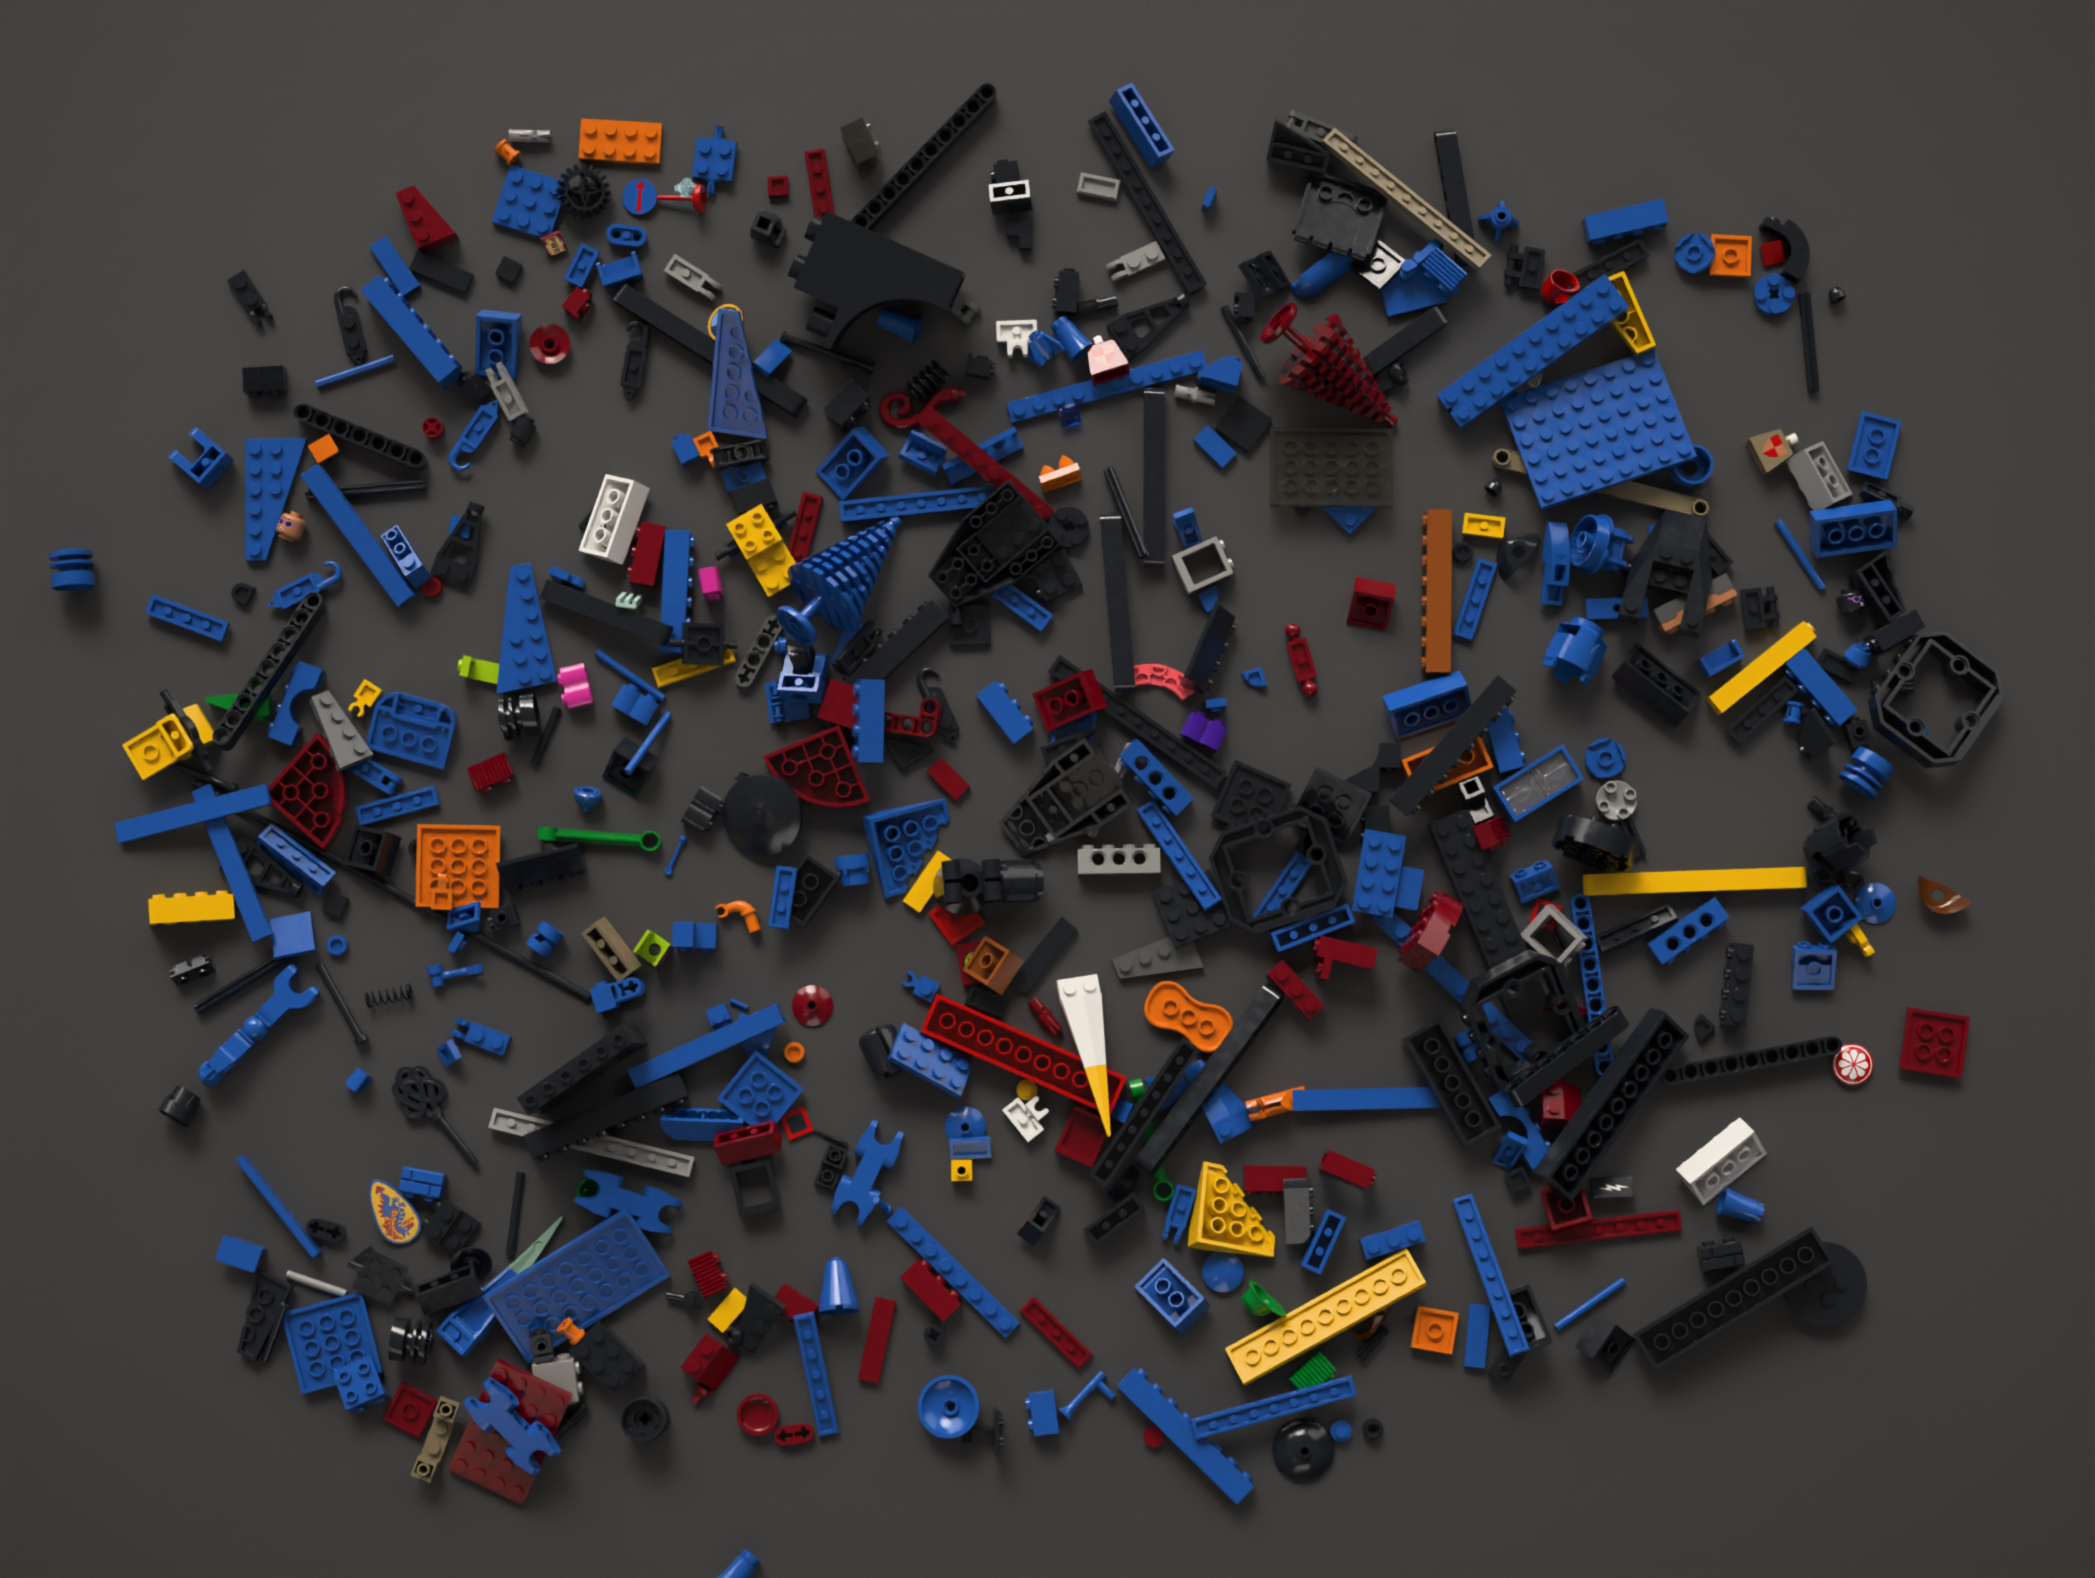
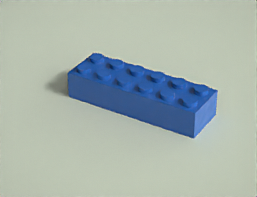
[360,275,463,390]

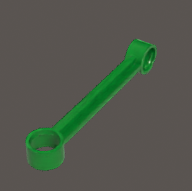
[537,827,661,852]
[1129,1078,1174,1201]

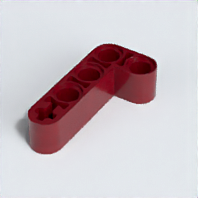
[884,698,942,737]

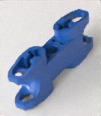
[830,1119,904,1227]
[573,1169,682,1234]
[463,1377,561,1476]

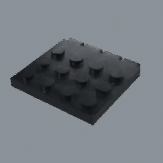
[1292,171,1388,262]

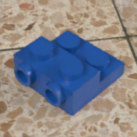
[1791,941,1837,990]

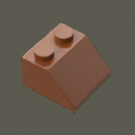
[963,936,1024,995]

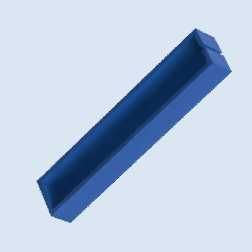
[1437,274,1629,430]

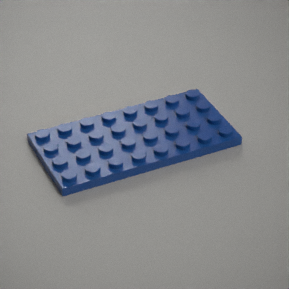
[483,1207,671,1364]

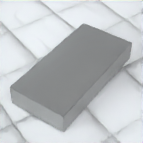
[1077,172,1120,201]

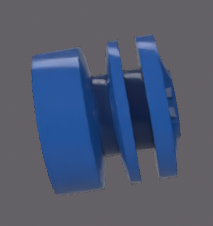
[48,548,96,591]
[1838,746,1895,800]

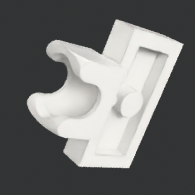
[996,320,1037,358]
[1003,1095,1050,1142]

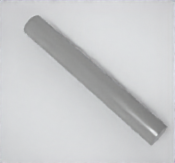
[285,1270,347,1297]

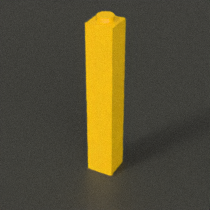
[1705,621,1817,715]

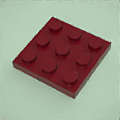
[1898,1007,1970,1078]

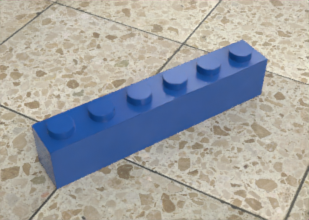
[659,530,695,655]

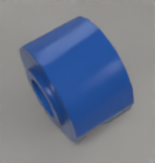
[1669,444,1714,488]

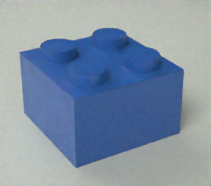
[1800,884,1863,943]

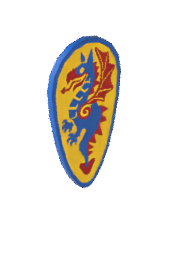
[369,1179,421,1244]

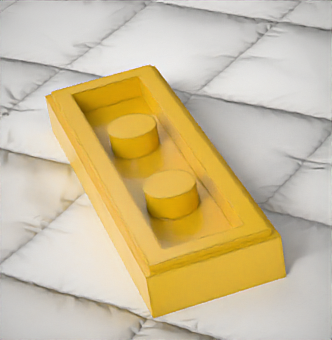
[903,851,951,913]

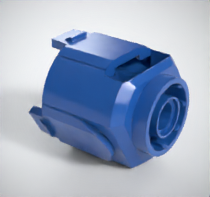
[1542,617,1607,687]

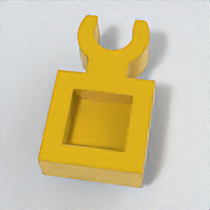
[348,679,383,718]
[1846,923,1875,957]

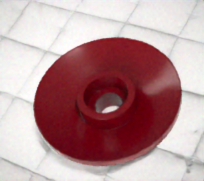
[529,324,570,364]
[792,985,833,1026]

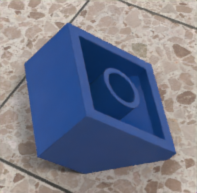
[1196,356,1244,394]

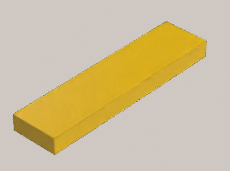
[652,649,736,688]

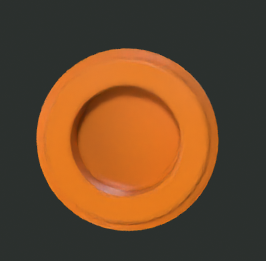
[784,1042,805,1063]

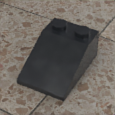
[1509,1284,1553,1358]

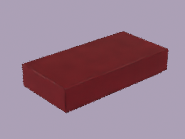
[926,757,970,801]

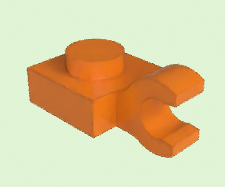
[693,431,719,469]
[431,873,453,910]

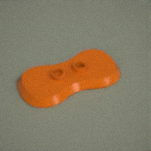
[1144,981,1233,1053]

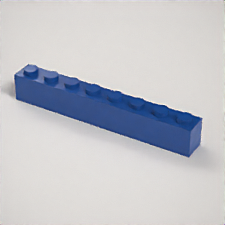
[1117,1367,1254,1504]

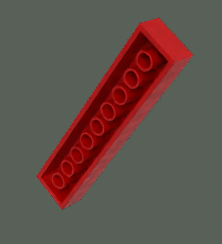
[920,994,1127,1115]

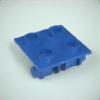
[765,680,810,724]

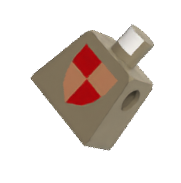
[1746,429,1799,476]

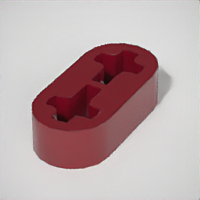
[774,1423,814,1446]

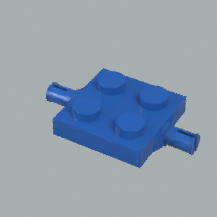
[692,126,738,195]

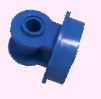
[1570,514,1635,574]

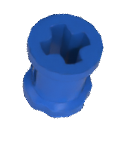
[1783,701,1805,725]

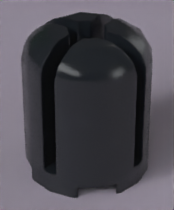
[859,1023,903,1082]

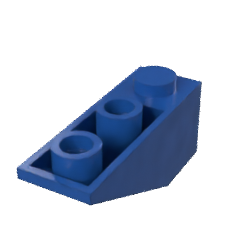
[381,525,432,589]

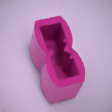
[698,566,724,601]
[557,663,594,710]

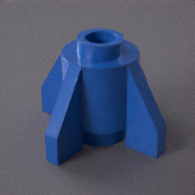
[1478,201,1520,243]
[1027,330,1065,368]

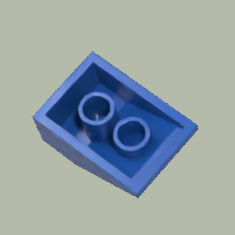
[475,310,522,379]
[815,426,890,500]
[1134,1258,1210,1335]

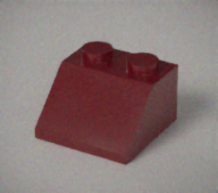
[1346,577,1396,631]
[1539,1080,1581,1128]
[680,1332,740,1391]

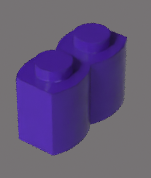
[1180,710,1228,752]

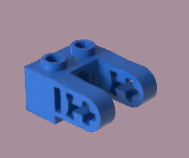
[168,426,234,490]
[777,652,830,704]
[590,977,646,1014]

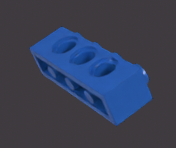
[1118,739,1194,816]
[1645,897,1729,966]

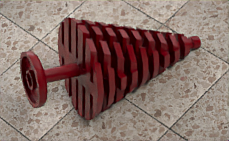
[1260,302,1398,427]

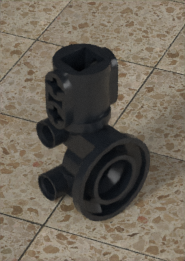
[933,858,1044,916]

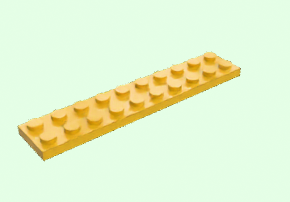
[1225,1248,1427,1386]

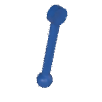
[664,835,687,875]

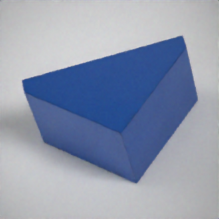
[446,901,481,932]

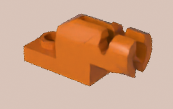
[1245,1086,1305,1122]

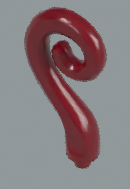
[879,386,966,430]

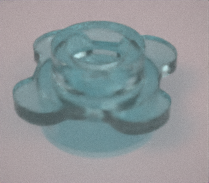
[674,177,698,198]

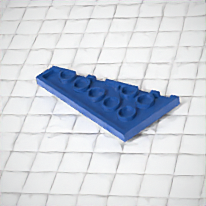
[707,308,768,439]
[245,438,308,561]
[496,563,557,695]

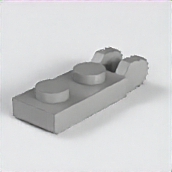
[1106,241,1165,281]
[664,254,722,301]
[485,362,529,422]

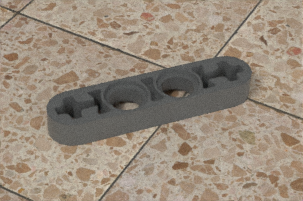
[735,615,783,688]

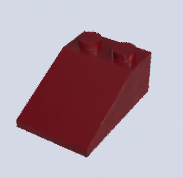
[1032,669,1108,732]

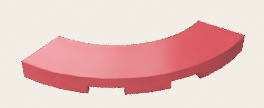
[1134,664,1195,702]

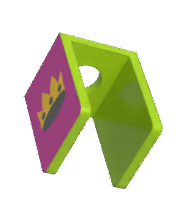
[633,930,673,968]

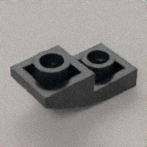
[814,1143,848,1191]

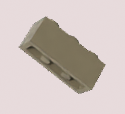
[581,917,642,982]

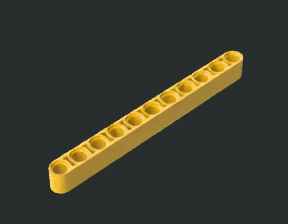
[1582,867,1807,896]

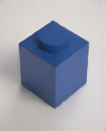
[671,433,701,467]

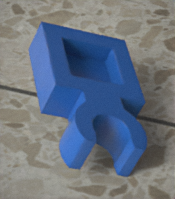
[548,566,585,588]
[902,971,941,1003]

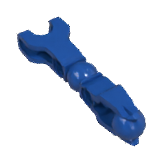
[198,964,321,1087]

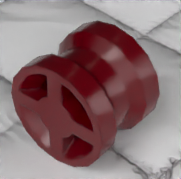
[422,417,445,440]

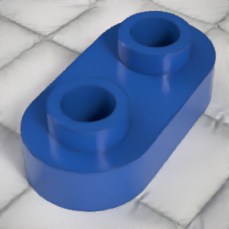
[606,224,647,248]

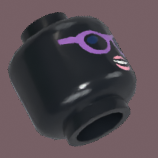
[1836,587,1866,619]

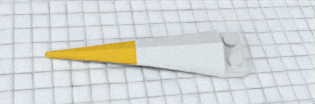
[1056,974,1111,1137]

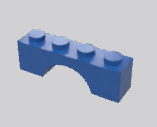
[268,661,326,747]
[1486,1088,1551,1170]

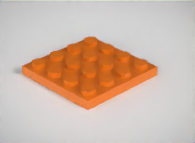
[415,824,501,908]

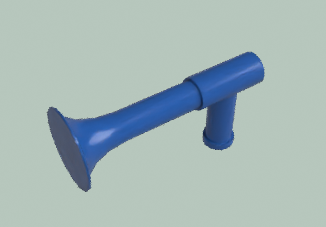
[1056,1370,1116,1423]

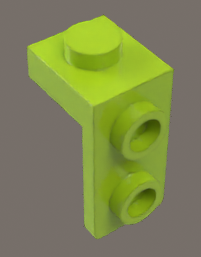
[457,655,499,684]

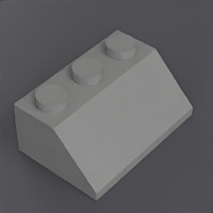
[1785,441,1852,510]

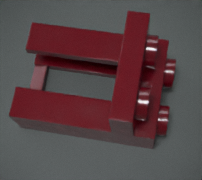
[1311,936,1378,981]

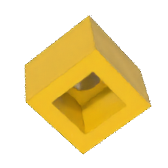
[951,1159,972,1181]

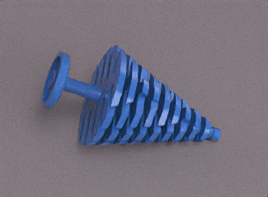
[775,516,901,646]

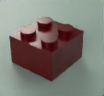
[1540,1187,1593,1235]

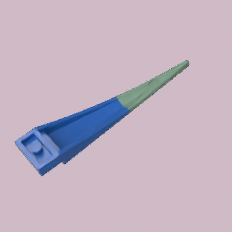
[436,1216,565,1357]

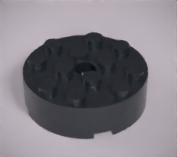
[1552,814,1639,873]

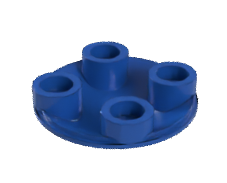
[1202,1252,1244,1292]

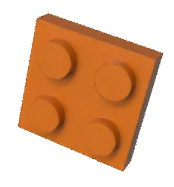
[1709,234,1752,278]
[1410,1305,1459,1354]

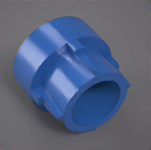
[834,853,870,886]

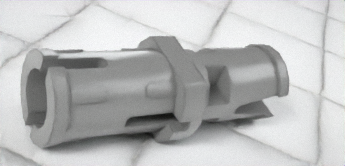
[509,129,550,143]
[1174,385,1216,406]

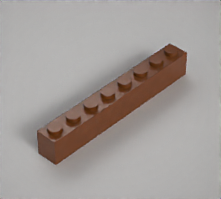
[1420,509,1452,675]

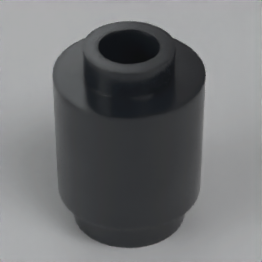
[509,415,537,447]

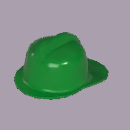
[1241,1279,1286,1317]

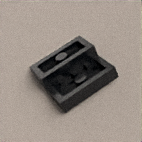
[1238,250,1291,300]

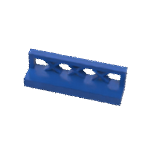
[942,427,1024,486]
[256,823,336,897]

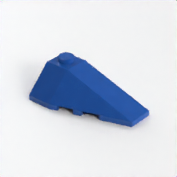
[1184,1060,1256,1143]

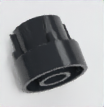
[158,1086,201,1128]

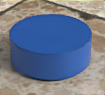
[327,935,348,956]

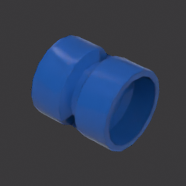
[526,920,564,959]
[1453,1029,1485,1063]

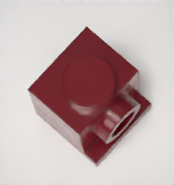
[561,287,593,322]

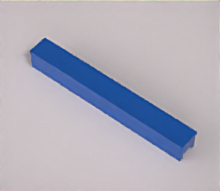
[300,464,418,608]
[627,1003,787,1089]

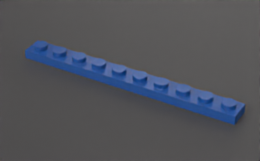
[1006,350,1207,424]
[1370,912,1533,1060]

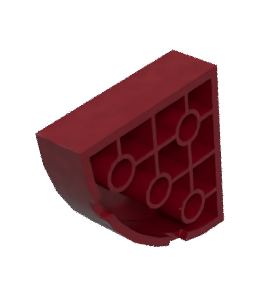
[763,725,871,809]
[269,733,349,850]
[1397,891,1463,973]

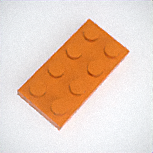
[578,119,663,165]

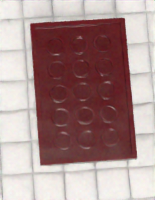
[448,1359,573,1505]

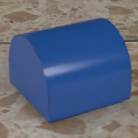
[345,1067,372,1093]

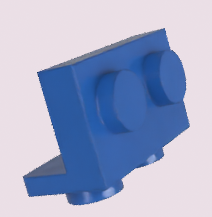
[898,430,948,476]

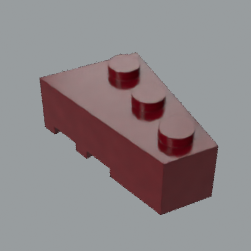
[395,185,459,253]

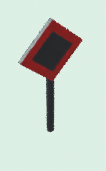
[1529,898,1571,965]
[780,1106,848,1146]

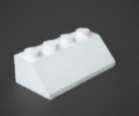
[578,474,650,565]
[1676,1117,1767,1206]

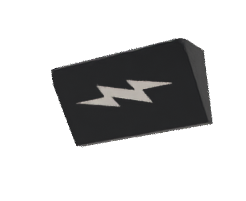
[1591,1176,1635,1199]

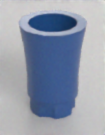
[877,307,924,344]
[1050,316,1094,362]
[1716,1187,1764,1223]
[716,1548,761,1578]

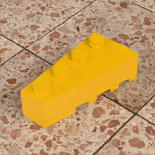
[1608,271,1656,356]
[148,890,235,926]

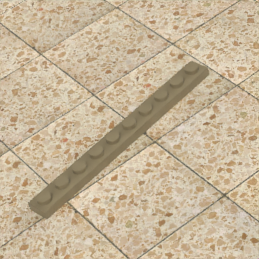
[1321,128,1491,272]

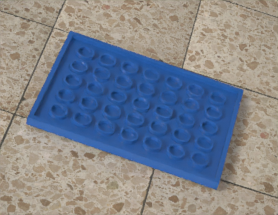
[1500,349,1697,510]

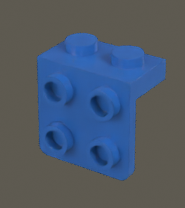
[333,1356,391,1414]

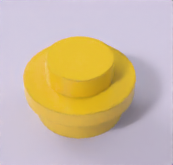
[1016,1080,1037,1100]

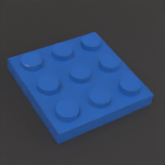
[491,165,569,238]
[717,1050,804,1126]

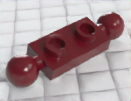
[1285,623,1318,698]

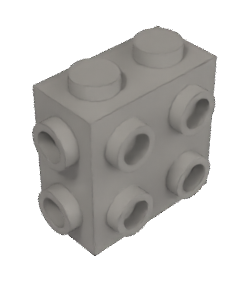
[532,1353,584,1405]

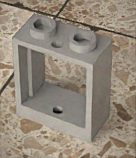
[1171,536,1235,595]
[1521,904,1588,968]

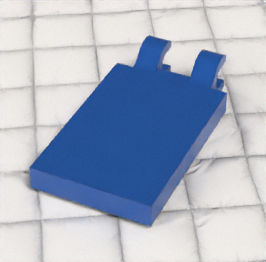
[1381,269,1460,318]

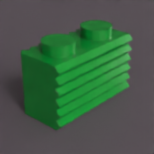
[1288,1350,1336,1389]

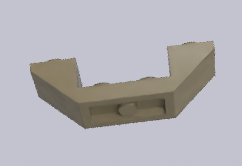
[410,1396,461,1483]

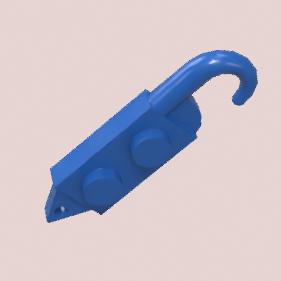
[448,400,499,471]
[267,561,342,610]

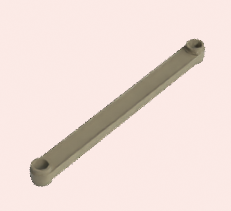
[1492,449,1709,517]

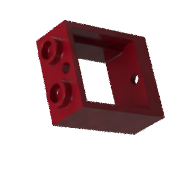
[1318,1149,1377,1189]

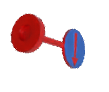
[622,179,707,215]

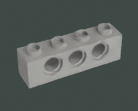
[1077,844,1160,875]

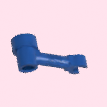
[426,964,483,987]

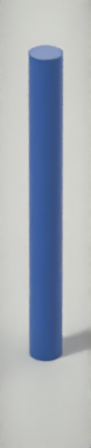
[315,355,395,388]
[1774,519,1826,591]
[594,649,666,702]
[624,711,672,775]
[1554,1277,1626,1331]

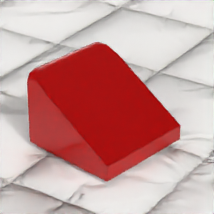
[1759,240,1784,267]

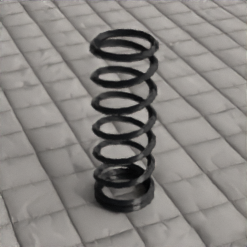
[365,983,413,1008]

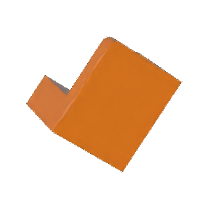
[308,434,339,467]

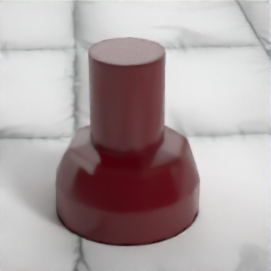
[691,1382,713,1405]

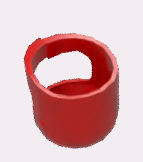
[1541,269,1580,306]

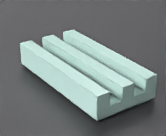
[615,592,643,609]

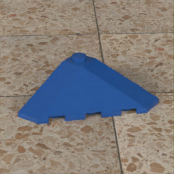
[862,798,949,898]

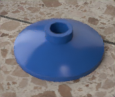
[1854,883,1896,924]
[945,1106,986,1139]

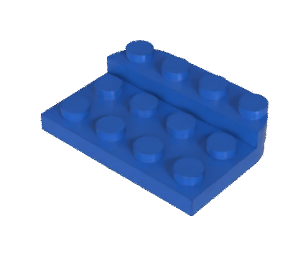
[366,692,458,770]

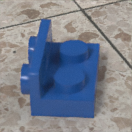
[1509,860,1560,903]

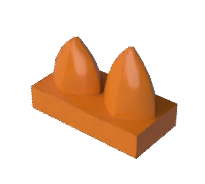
[1039,455,1082,493]

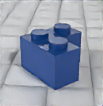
[672,922,718,953]

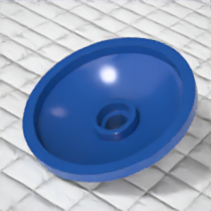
[918,1375,980,1439]

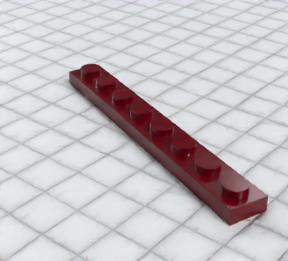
[916,405,1055,522]

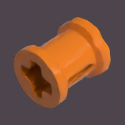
[494,139,521,166]
[557,1317,585,1345]

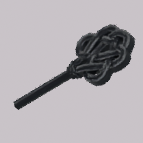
[392,1065,479,1167]

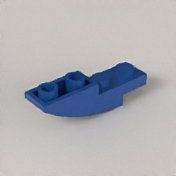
[1540,521,1570,606]

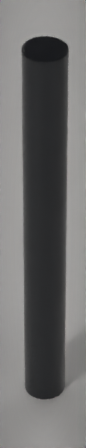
[1221,305,1265,380]
[506,1172,525,1256]

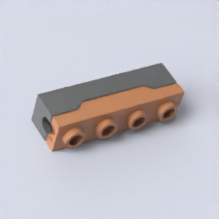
[1650,573,1737,634]

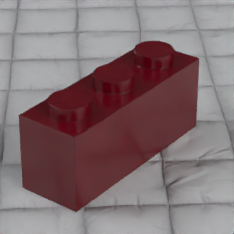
[627,522,668,589]
[1266,960,1325,1020]
[714,1120,782,1166]
[1243,1165,1307,1195]
[900,1259,962,1322]

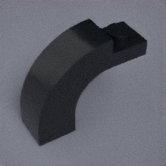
[1759,216,1810,284]

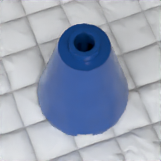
[818,1257,860,1316]

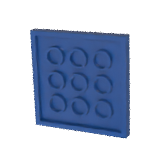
[283,1292,384,1394]

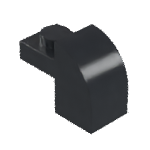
[1458,774,1494,826]

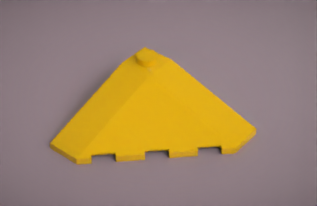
[1188,1161,1275,1257]

